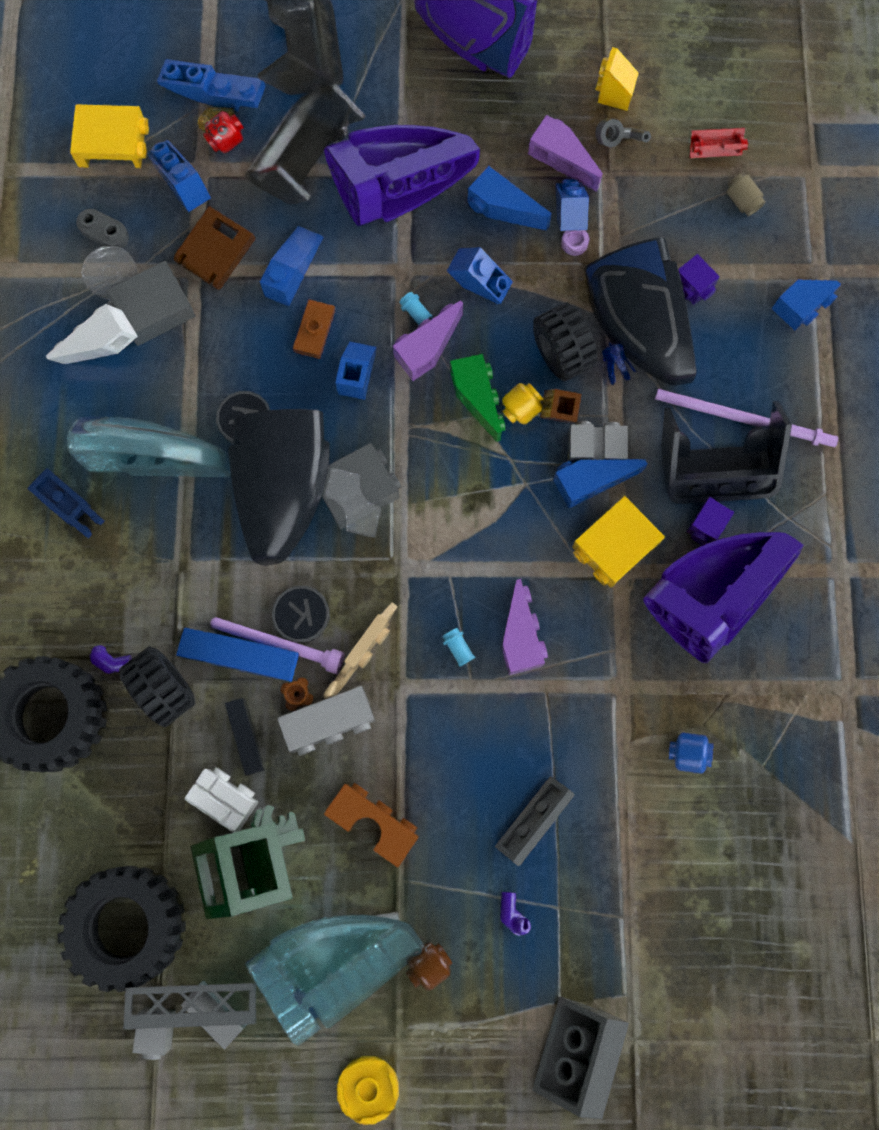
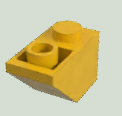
[595,47,639,111]

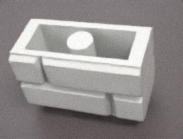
[184,767,258,832]

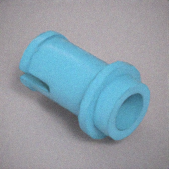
[399,292,433,326]
[442,628,476,667]

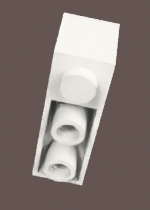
[46,304,138,364]

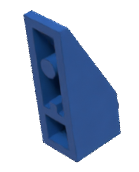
[467,166,552,230]
[260,226,323,306]
[553,459,647,509]

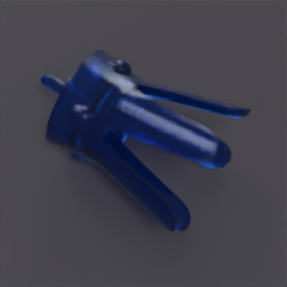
[602,342,637,385]

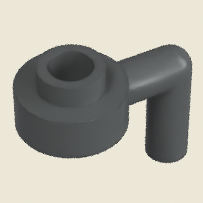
[595,118,651,147]

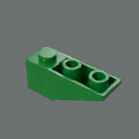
[450,354,505,442]

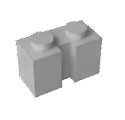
[568,421,628,463]

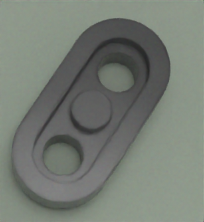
[76,209,129,250]

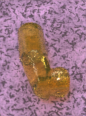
[197,107,234,132]

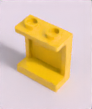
[70,104,149,168]
[572,496,665,588]

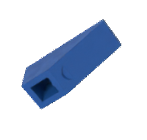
[146,140,211,212]

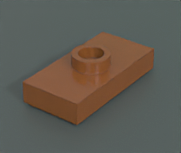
[293,300,336,359]

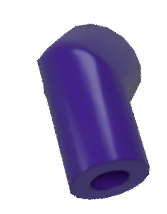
[89,645,132,674]
[500,892,531,936]

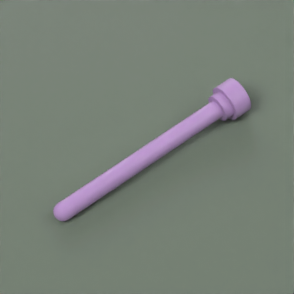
[210,618,345,675]

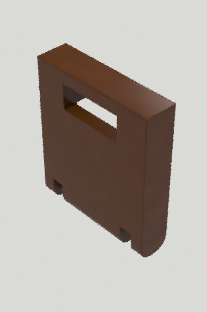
[173,206,256,290]

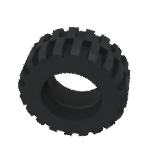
[0,656,107,773]
[57,866,186,992]

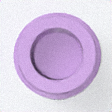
[561,230,589,256]

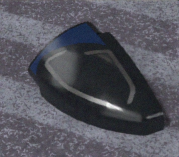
[584,237,696,386]

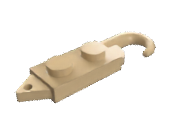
[323,603,398,699]

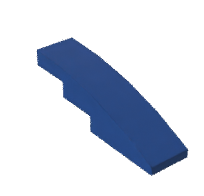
[176,628,299,682]

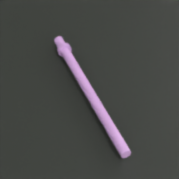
[655,389,838,448]

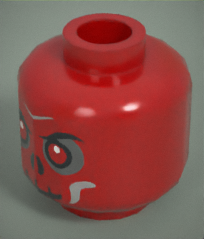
[203,111,244,153]

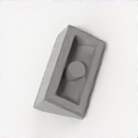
[181,981,246,1050]

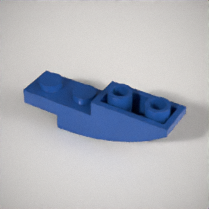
[157,59,266,112]

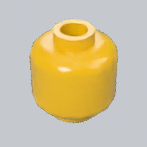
[502,383,544,424]

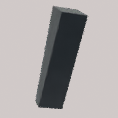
[225,698,265,776]

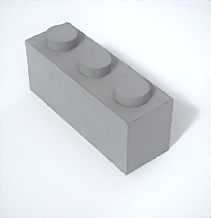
[277,686,375,756]

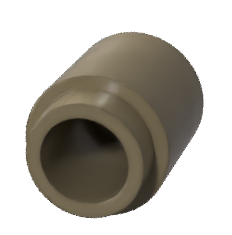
[726,174,766,216]

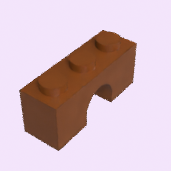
[324,782,419,868]

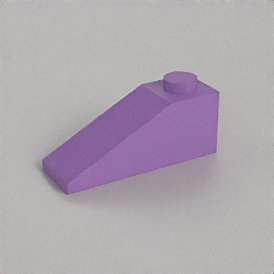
[528,115,603,192]

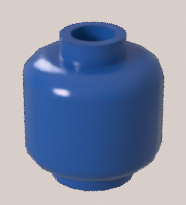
[669,732,714,774]

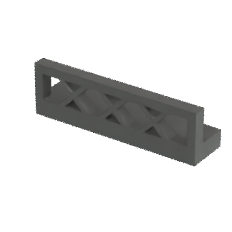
[123,983,257,1029]

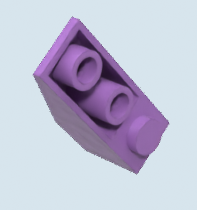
[393,300,463,381]
[501,579,548,675]

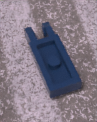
[27,468,105,539]

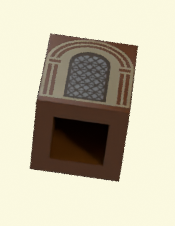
[540,389,582,423]

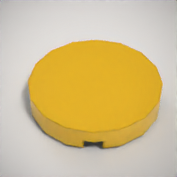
[337,1056,399,1125]

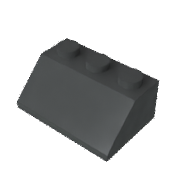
[532,997,629,1119]

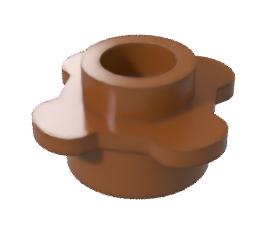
[280,677,314,711]

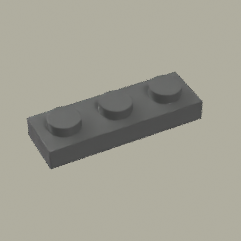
[495,776,575,867]

